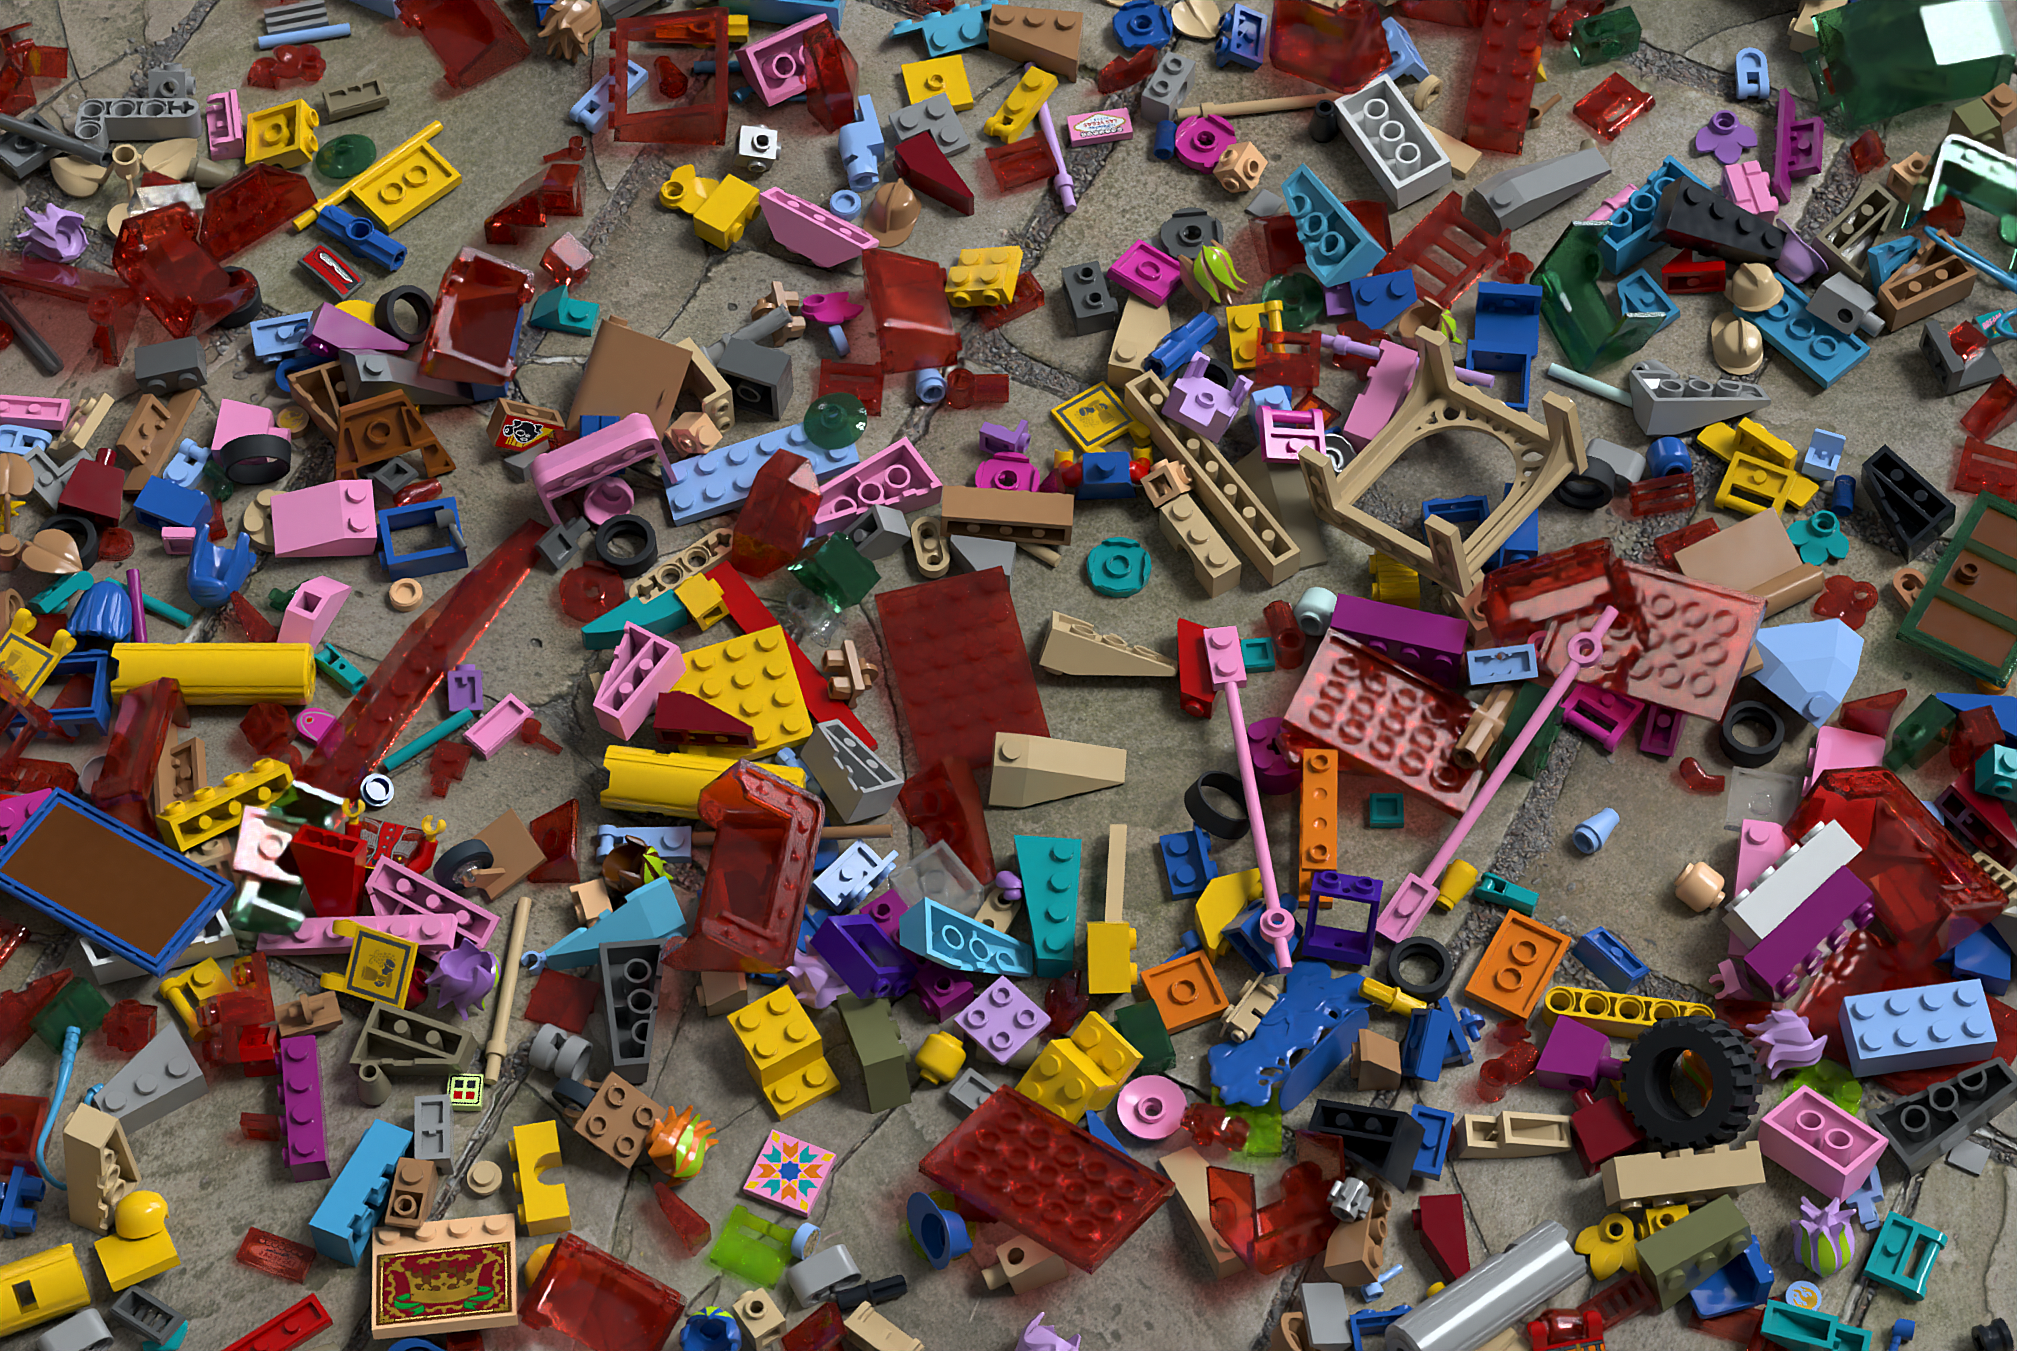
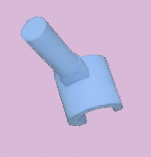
[521,951,546,975]
[1360,1263,1403,1303]

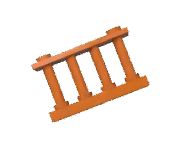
[1298,749,1338,908]

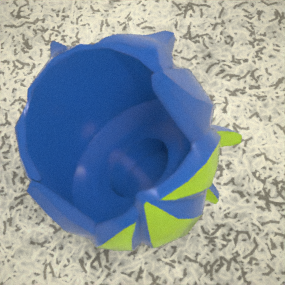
[679,1306,742,1351]

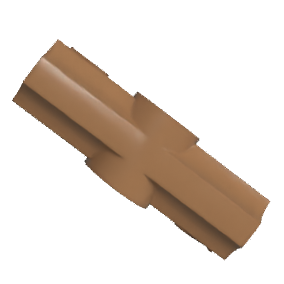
[1451,683,1520,770]

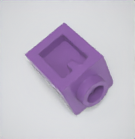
[1319,279,1355,318]
[979,419,1031,454]
[448,664,484,712]

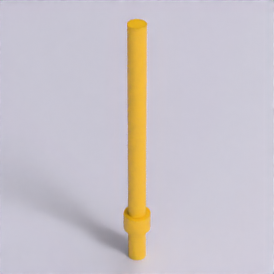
[291,120,443,232]

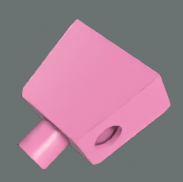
[211,399,291,468]

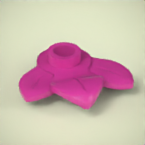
[801,292,864,325]

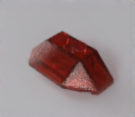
[198,162,318,266]
[731,448,823,580]

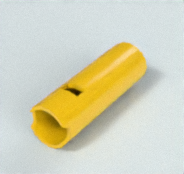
[110,643,316,705]
[600,745,806,829]
[0,1243,91,1338]

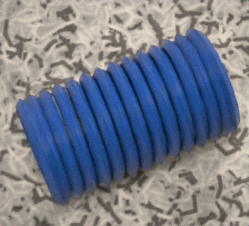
[1153,120,1177,160]
[1831,475,1856,516]

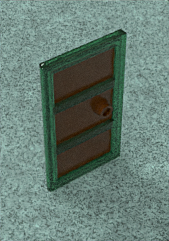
[1895,489,2017,689]

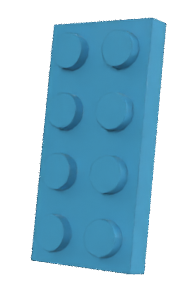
[1732,272,1871,389]

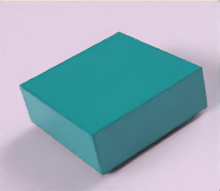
[1241,637,1276,674]
[1369,793,1404,828]

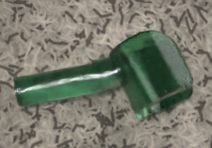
[268,579,309,612]

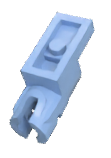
[838,94,885,192]

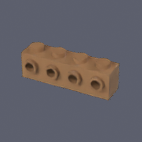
[940,485,1074,546]

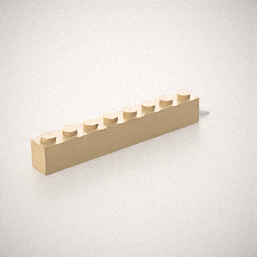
[1124,369,1301,587]

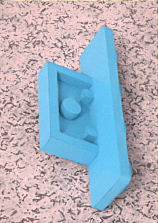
[888,0,1009,59]

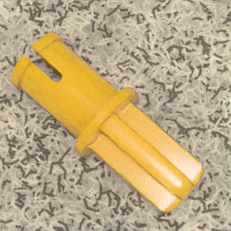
[1358,977,1427,1019]

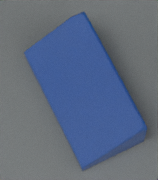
[1572,926,1651,994]
[1400,1008,1452,1082]

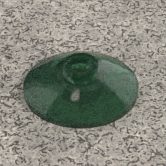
[316,134,377,179]
[803,392,868,450]

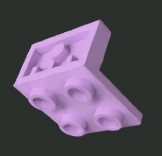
[953,975,1050,1065]

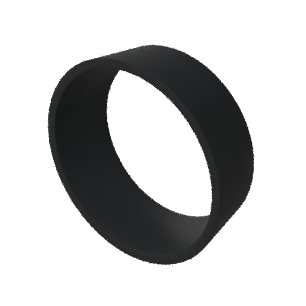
[220,434,292,485]
[1184,771,1251,840]

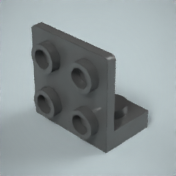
[1919,319,2004,394]

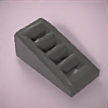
[109,1284,186,1346]

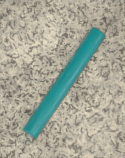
[105,577,193,627]
[382,707,474,772]

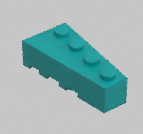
[1014,835,1082,979]

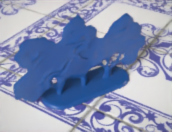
[1208,958,1373,1111]

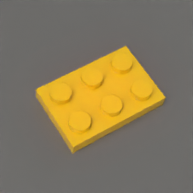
[349,138,463,233]

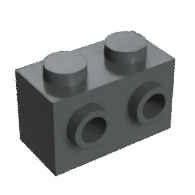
[1061,260,1119,337]
[134,336,207,396]

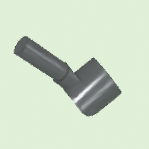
[435,508,468,551]

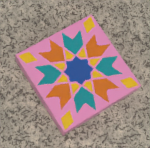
[743,1129,837,1218]

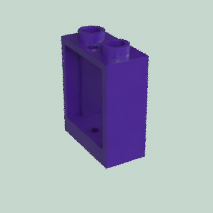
[1302,870,1383,966]
[809,914,919,999]

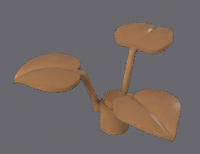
[0,453,82,575]

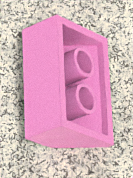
[734,13,849,107]
[1757,1084,1889,1205]

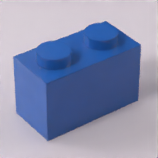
[133,475,214,532]

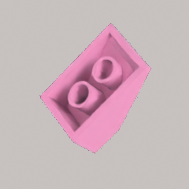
[270,479,377,558]

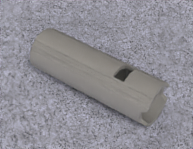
[1385,1220,1587,1351]

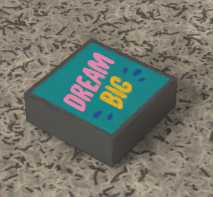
[1971,308,2016,346]

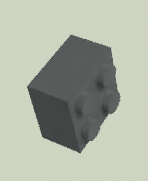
[717,337,794,421]

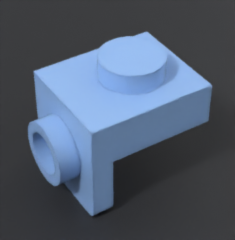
[1801,428,1846,482]

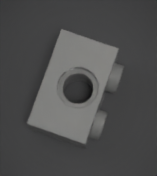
[1141,51,1196,127]

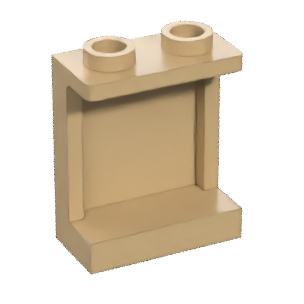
[675,337,735,435]

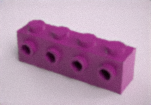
[859,888,974,1024]
[275,1034,331,1183]

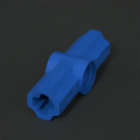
[316,204,408,271]
[1144,311,1219,380]

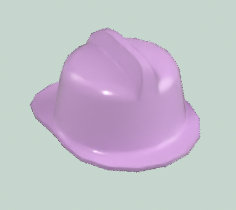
[1774,218,1829,284]

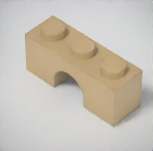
[1159,493,1241,599]

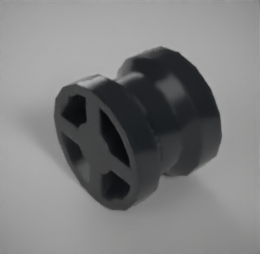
[1971,1318,2014,1351]

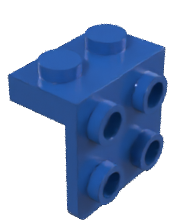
[1474,281,1542,360]
[1688,1234,1774,1319]

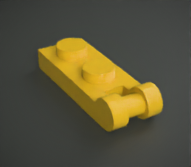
[983,66,1059,145]

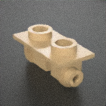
[1219,972,1279,1043]

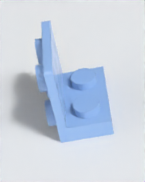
[1342,16,1430,87]

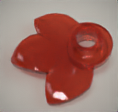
[269,44,326,82]
[1332,321,1392,382]
[1813,575,1878,631]
[1044,969,1090,1034]

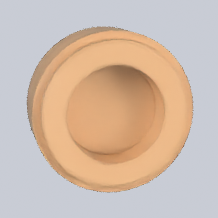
[389,578,423,612]

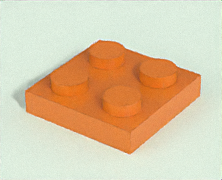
[1140,949,1230,1036]

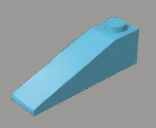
[1281,163,1387,288]
[545,876,688,972]

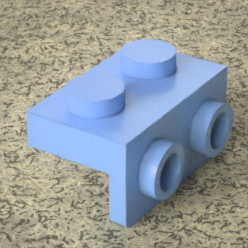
[250,311,313,364]

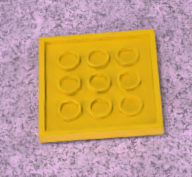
[668,624,813,761]

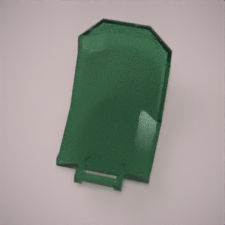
[1801,0,2017,131]

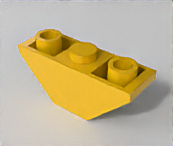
[1194,868,1264,965]

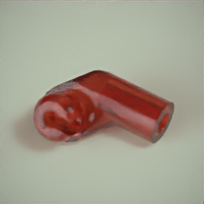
[1679,757,1725,792]

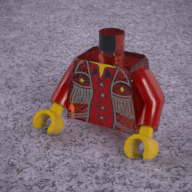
[342,799,446,898]

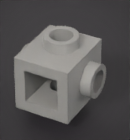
[148,63,196,99]
[733,124,781,172]

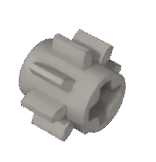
[1327,1177,1373,1222]

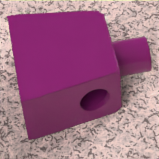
[1536,1014,1625,1094]

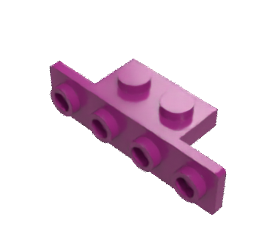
[1771,88,1824,204]

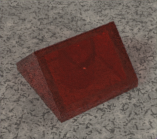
[527,798,583,883]

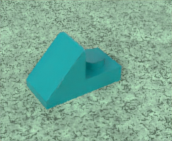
[530,285,600,337]

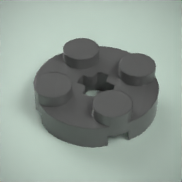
[1161,207,1224,262]

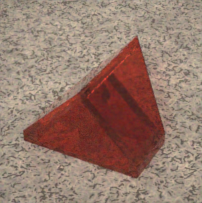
[1838,688,1908,741]

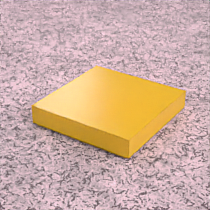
[93,1224,181,1292]

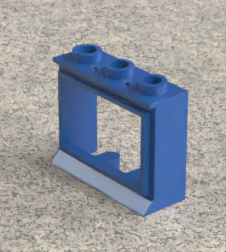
[0,649,117,742]

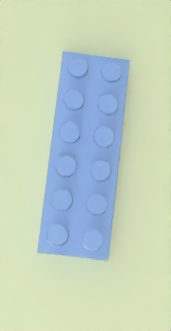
[660,409,860,527]

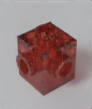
[239,703,299,755]
[102,999,157,1052]

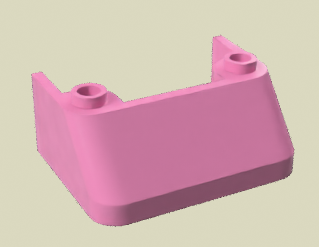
[529,413,678,525]

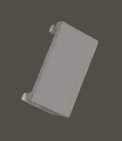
[415,1094,454,1175]

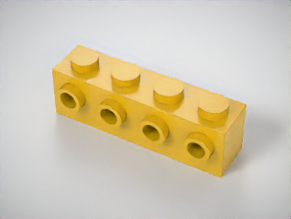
[155,758,300,852]

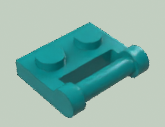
[28,571,94,615]
[1863,1210,1948,1301]

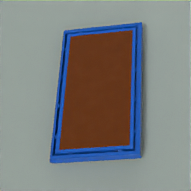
[0,787,236,978]

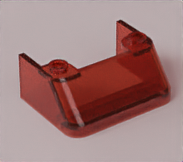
[1248,198,1394,277]
[1480,537,1627,648]
[91,677,192,838]
[1206,1129,1346,1275]

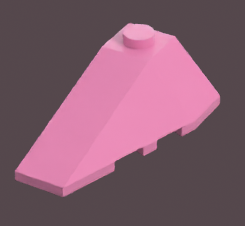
[1727,819,1804,959]

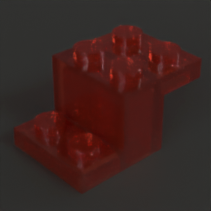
[196,951,276,1069]

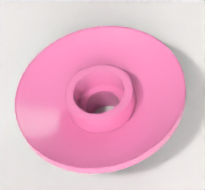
[1117,1075,1187,1141]

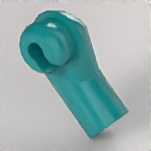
[142,1319,188,1351]

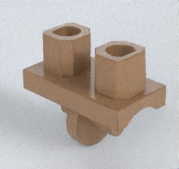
[750,281,806,346]
[821,640,879,708]
[274,990,343,1039]

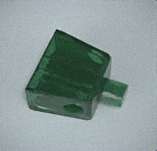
[1883,693,1956,772]

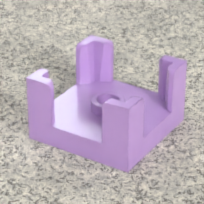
[1161,351,1253,444]

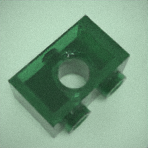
[1570,6,1642,67]

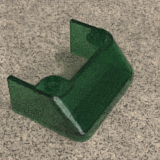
[1902,134,2017,274]
[1529,220,1667,374]
[227,779,344,937]

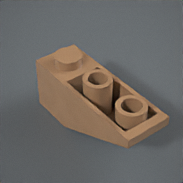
[1324,1177,1392,1289]

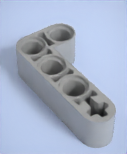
[74,98,203,149]

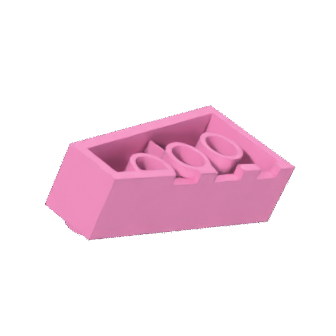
[797,437,943,538]

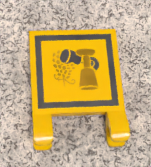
[1050,381,1151,453]
[0,608,77,711]
[320,919,419,1009]

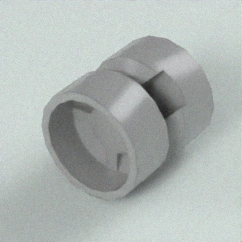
[528,1023,593,1082]

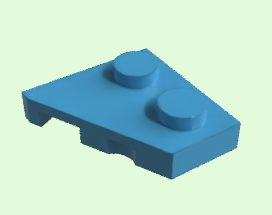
[1867,235,1921,297]
[1617,267,1680,349]

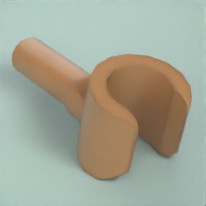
[1523,93,1562,129]

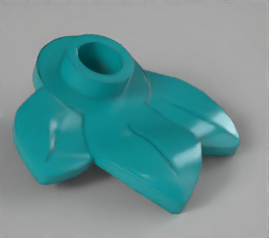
[1786,510,1849,566]

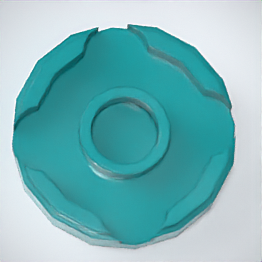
[1086,537,1152,598]

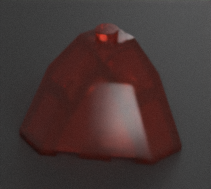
[484,163,587,245]

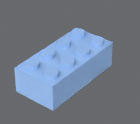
[1838,979,1997,1078]

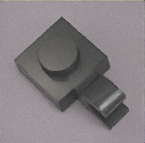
[533,516,590,570]

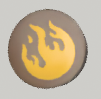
[277,406,310,439]

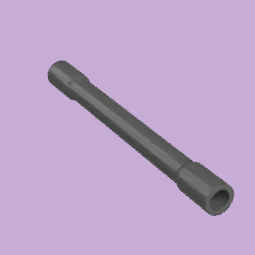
[0,113,113,168]

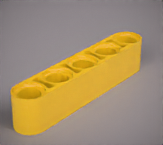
[1542,986,1715,1040]

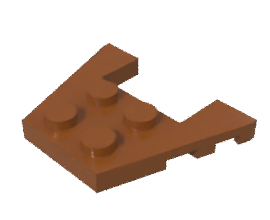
[333,389,456,481]

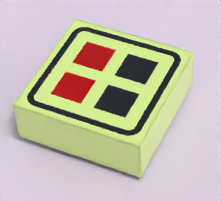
[447,1073,484,1111]

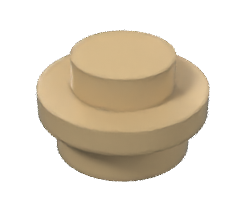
[467,1161,503,1196]

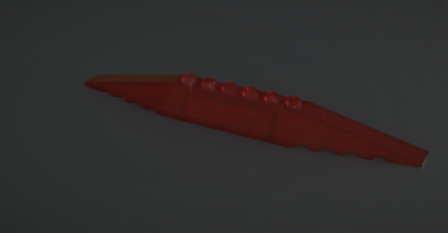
[228,518,550,933]

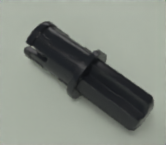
[835,1274,907,1313]

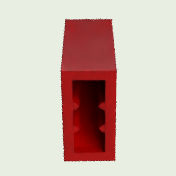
[1176,617,1241,719]
[290,824,368,918]

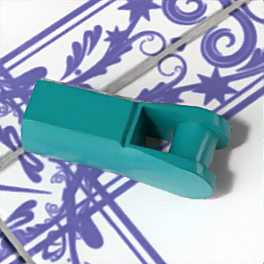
[314,642,368,695]
[1474,872,1540,916]

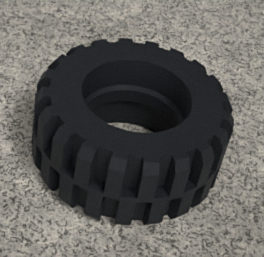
[1620,1015,1763,1151]

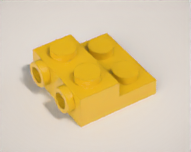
[245,98,319,171]
[944,246,1023,308]

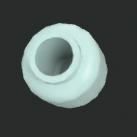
[1293,587,1337,636]

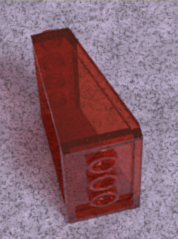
[608,7,729,146]

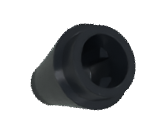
[1308,100,1339,143]

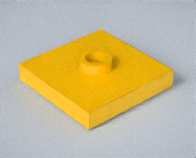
[901,54,974,112]

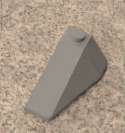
[1473,147,1612,236]

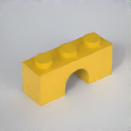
[508,1120,572,1237]

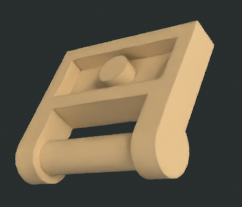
[47,392,115,460]

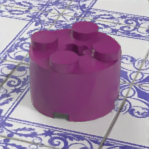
[1246,717,1310,795]

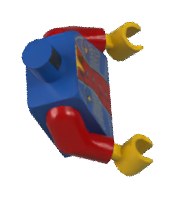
[1054,445,1154,500]

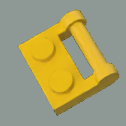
[1225,300,1290,372]
[1714,451,1797,518]
[158,957,248,1042]

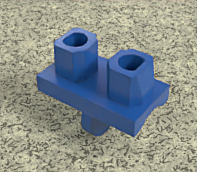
[1436,996,1486,1066]
[0,1166,46,1239]

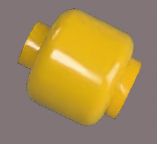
[915,1030,966,1085]

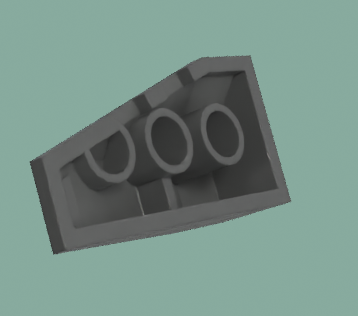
[338,349,474,404]

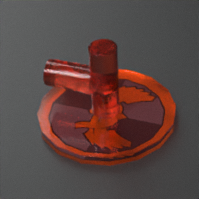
[0,21,35,70]

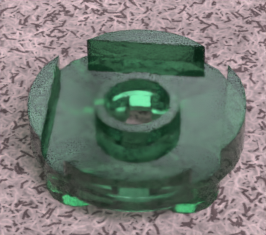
[1261,272,1323,334]

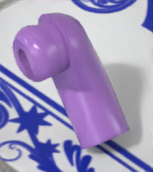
[995,871,1023,900]

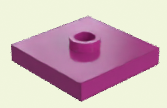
[1106,239,1183,308]

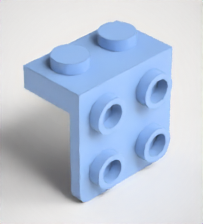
[811,839,899,914]

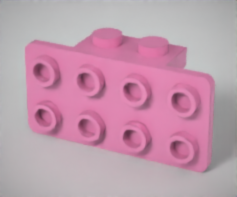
[1800,726,1886,855]

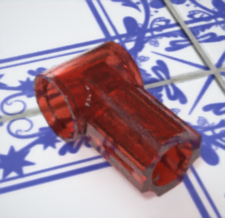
[1548,0,1606,42]
[945,368,1009,409]
[1262,600,1306,670]
[1476,1040,1541,1103]

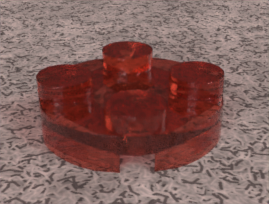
[559,561,626,623]
[1180,1103,1251,1152]

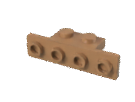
[115,388,201,494]
[150,714,207,834]

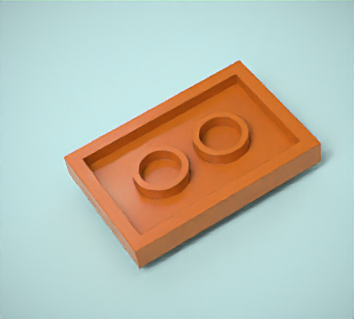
[1464,909,1572,1025]

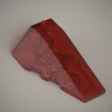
[802,19,860,134]

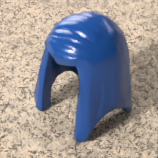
[187,524,257,608]
[66,581,132,666]

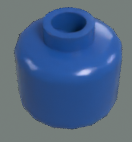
[1646,437,1692,485]

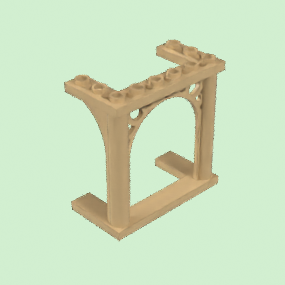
[1298,325,1588,598]

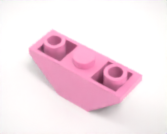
[277,575,352,650]

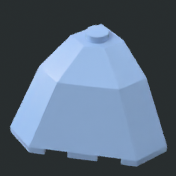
[1749,618,1864,729]

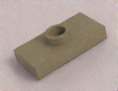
[321,75,390,121]

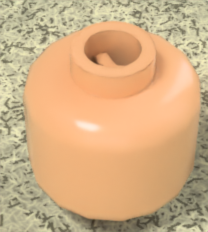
[1673,861,1726,912]

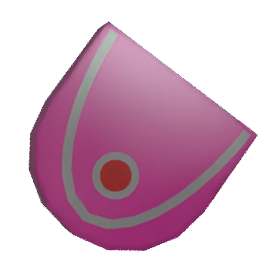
[296,708,337,747]

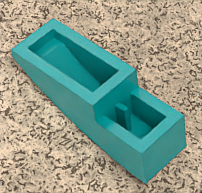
[581,589,688,650]
[1760,1299,1873,1351]

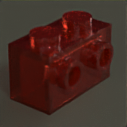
[1948,705,2006,775]

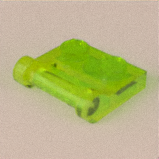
[709,1204,797,1290]

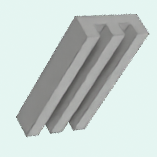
[263,0,329,35]

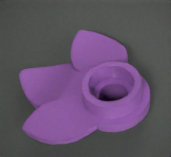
[1695,110,1757,165]

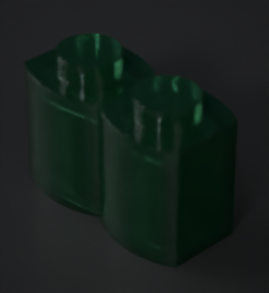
[28,976,112,1056]
[1110,998,1176,1078]

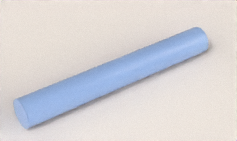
[258,23,351,49]

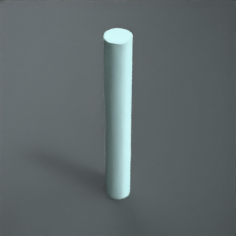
[1548,363,1633,408]

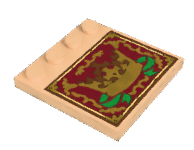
[372,1213,518,1340]

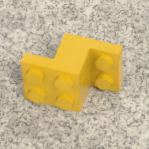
[726,984,841,1122]
[1011,1011,1143,1140]

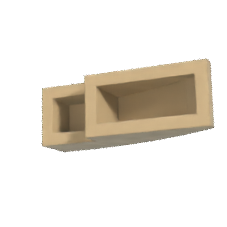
[1455,1111,1572,1159]

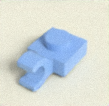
[1846,1165,1884,1232]

